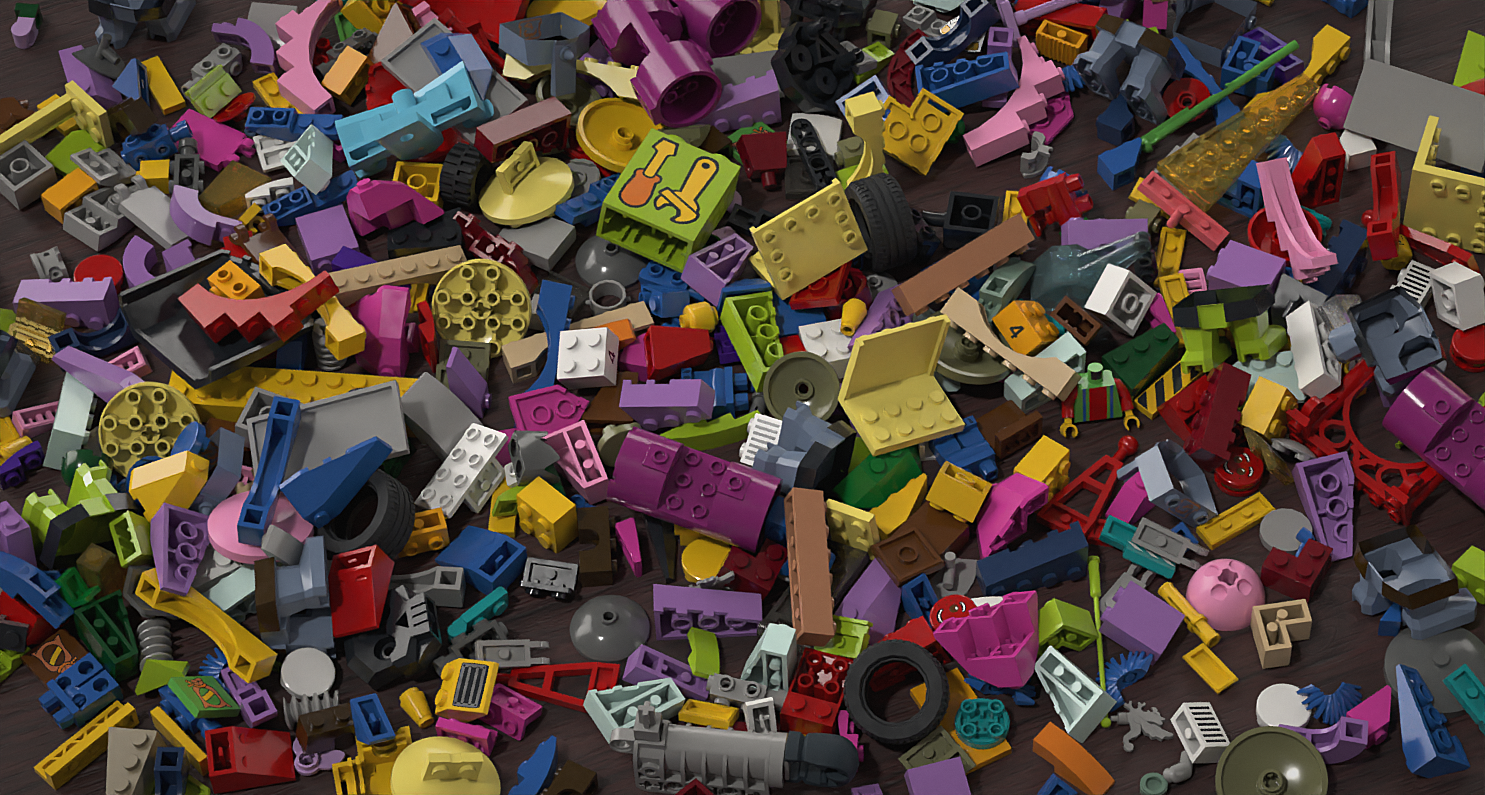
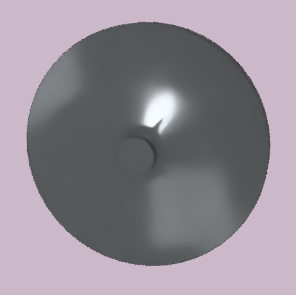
[1383,626,1485,718]

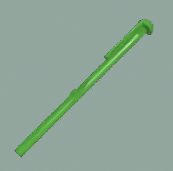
[1140,40,1299,153]

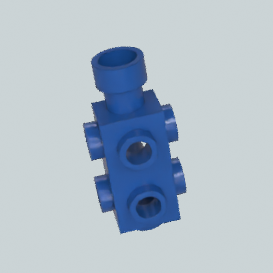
[120,120,193,171]
[638,260,710,303]
[158,684,224,739]

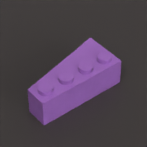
[693,69,782,132]
[12,277,120,330]
[847,283,914,352]
[653,584,763,640]

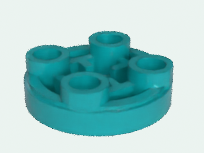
[955,698,1010,749]

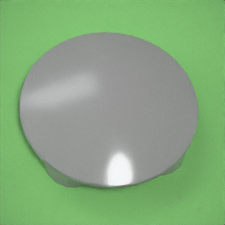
[1271,438,1317,462]

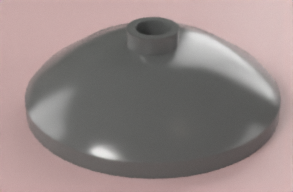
[575,235,650,289]
[570,595,650,664]

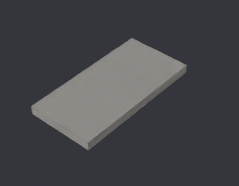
[381,18,529,146]
[1343,58,1485,173]
[246,380,410,482]

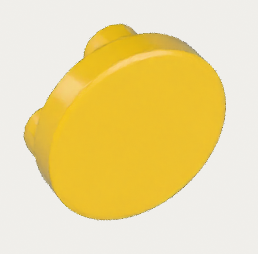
[682,537,731,583]

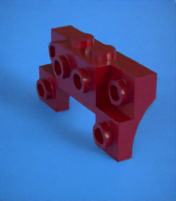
[453,211,537,291]

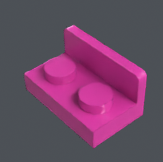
[478,683,543,741]
[435,717,498,757]

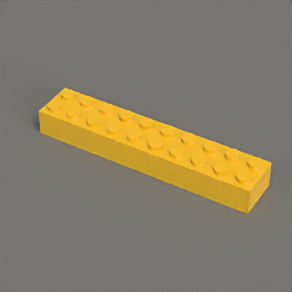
[169,366,417,438]

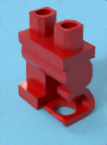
[1017,172,1094,237]

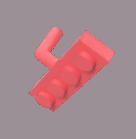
[1137,171,1229,251]

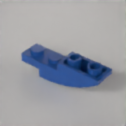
[245,107,344,142]
[262,169,358,226]
[554,173,621,227]
[0,551,75,629]
[508,735,558,795]

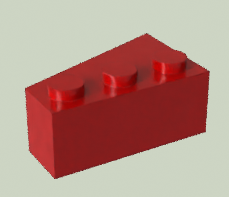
[1291,132,1346,209]
[867,615,951,692]

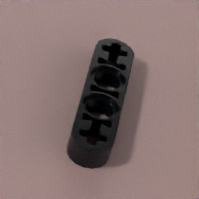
[790,118,837,192]

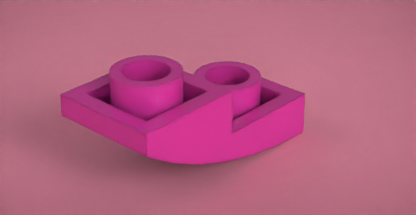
[838,710,864,772]

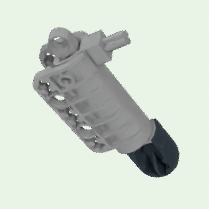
[609,701,859,795]

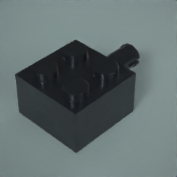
[922,191,1000,249]

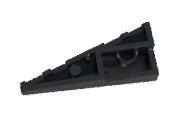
[642,513,677,585]

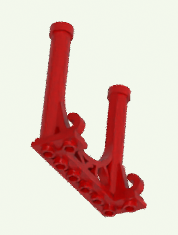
[1286,330,1485,527]

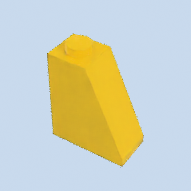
[129,451,209,523]

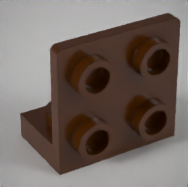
[976,400,1043,460]

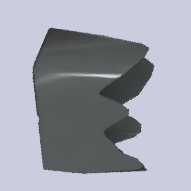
[508,431,561,486]

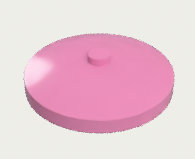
[207,491,314,564]

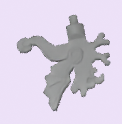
[689,571,735,591]
[1110,701,1173,752]

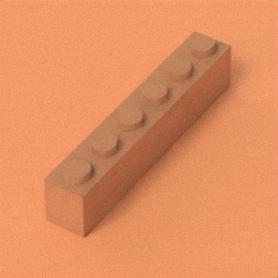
[891,213,1035,316]
[784,487,836,647]

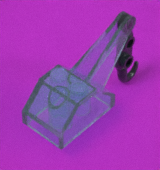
[1030,231,1161,311]

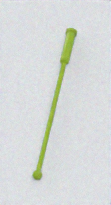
[1087,556,1111,728]

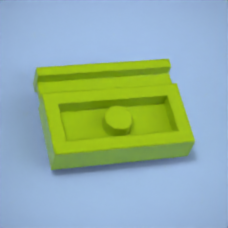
[184,64,242,118]
[814,615,873,660]

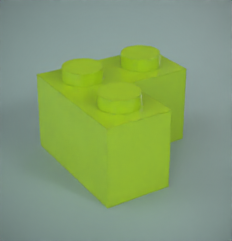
[1037,598,1099,658]

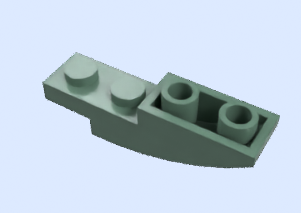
[978,258,1036,328]

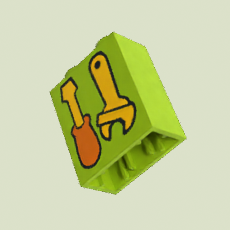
[596,128,741,273]

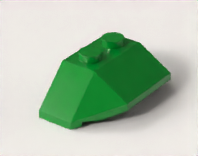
[832,444,923,509]

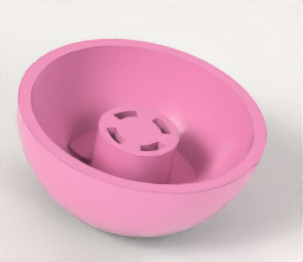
[1186,559,1265,631]

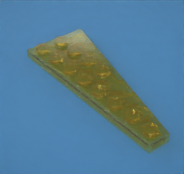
[1156,73,1320,212]

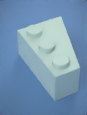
[1004,331,1086,414]

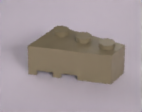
[106,727,167,795]

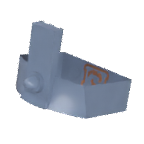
[1171,0,1257,67]
[499,12,590,97]
[188,427,245,516]
[1117,439,1218,528]

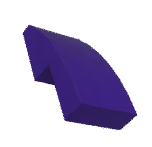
[712,320,741,364]
[0,440,45,490]

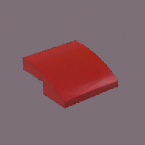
[417,300,439,373]

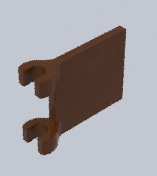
[229,213,308,266]

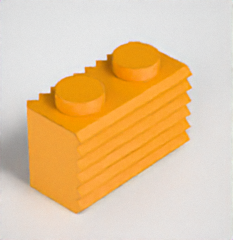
[1036,19,1088,66]

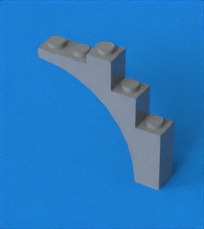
[1363,0,1394,67]

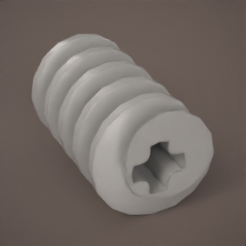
[312,318,348,371]
[137,618,173,672]
[283,690,340,730]

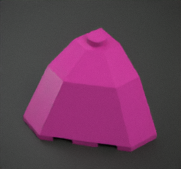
[346,178,444,236]
[344,285,411,378]
[976,473,1049,559]
[933,591,1039,689]

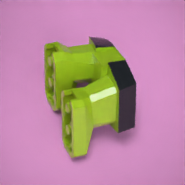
[1172,284,1288,374]
[21,460,138,571]

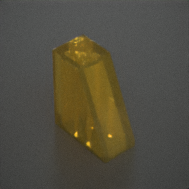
[198,160,272,218]
[76,543,128,601]

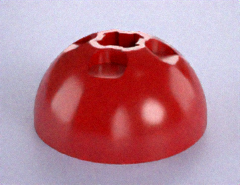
[1247,208,1322,268]

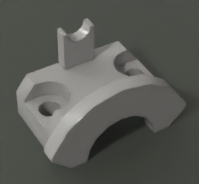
[1020,131,1053,179]
[30,246,69,283]

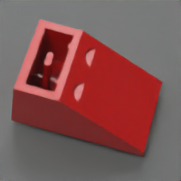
[1156,374,1250,448]
[328,545,395,638]
[780,647,853,735]
[205,726,296,794]

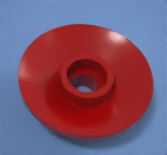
[1162,78,1210,123]
[213,92,256,123]

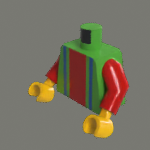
[1060,363,1140,437]

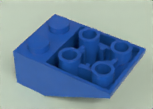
[435,525,527,595]

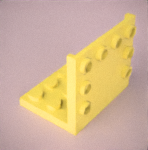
[1403,115,1485,254]
[748,178,868,301]
[837,314,965,457]

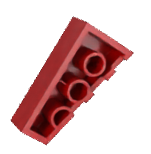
[1014,0,1108,52]

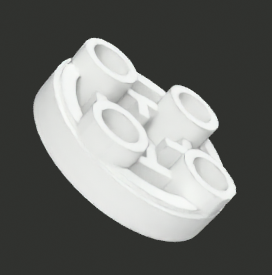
[280,647,335,701]
[1256,684,1312,728]

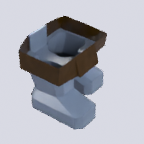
[1072,14,1186,126]
[1352,524,1477,640]
[254,536,337,663]

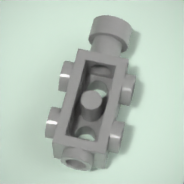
[181,43,243,101]
[706,673,788,712]

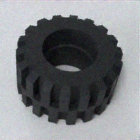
[439,142,492,209]

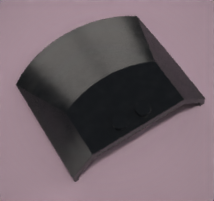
[119,249,314,389]

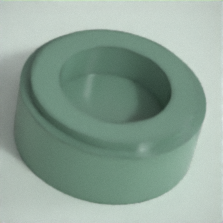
[1139,773,1168,795]

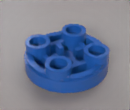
[170,421,210,456]

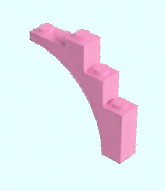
[275,0,344,114]
[963,35,1065,167]
[1256,157,1338,284]

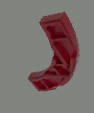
[887,28,929,108]

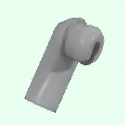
[1163,751,1193,783]

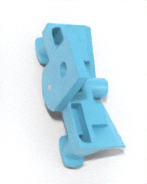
[335,61,494,178]

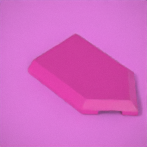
[1027,91,1074,146]
[508,385,590,434]

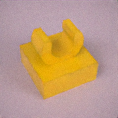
[238,202,265,236]

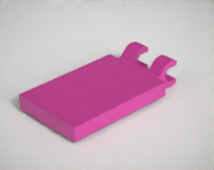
[170,109,257,174]

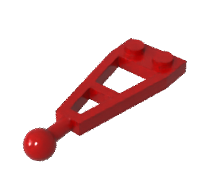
[1361,209,1482,276]
[1036,435,1139,538]
[495,662,621,713]

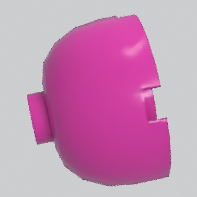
[1313,84,1353,130]

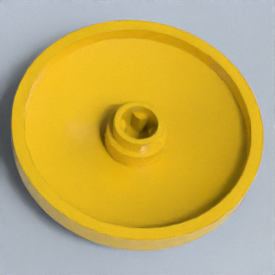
[526,0,607,28]
[576,98,666,173]

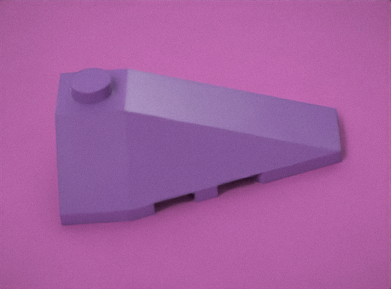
[59,45,122,110]
[52,346,145,403]
[1292,451,1354,562]
[150,503,210,596]
[834,558,902,646]

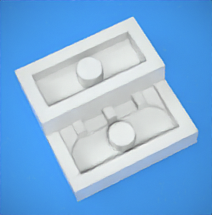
[787,113,843,160]
[253,135,296,173]

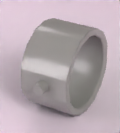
[586,280,631,316]

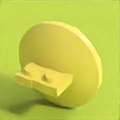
[478,141,574,228]
[432,259,532,358]
[98,382,201,477]
[390,736,501,795]

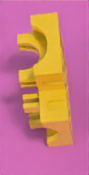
[882,88,964,177]
[332,726,412,795]

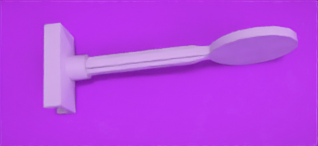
[996,0,1082,48]

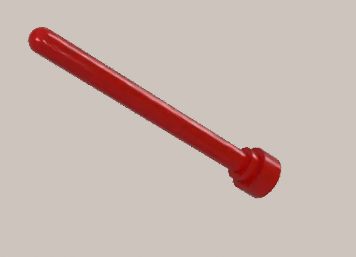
[437,7,531,89]

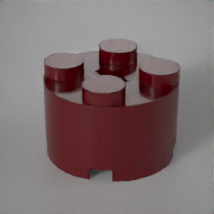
[824,268,874,321]

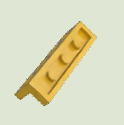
[34,700,139,790]

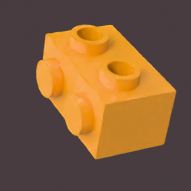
[320,46,374,106]
[41,168,99,224]
[207,260,265,300]
[398,507,450,558]

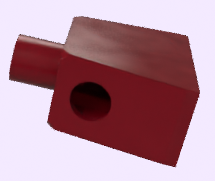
[736,131,787,190]

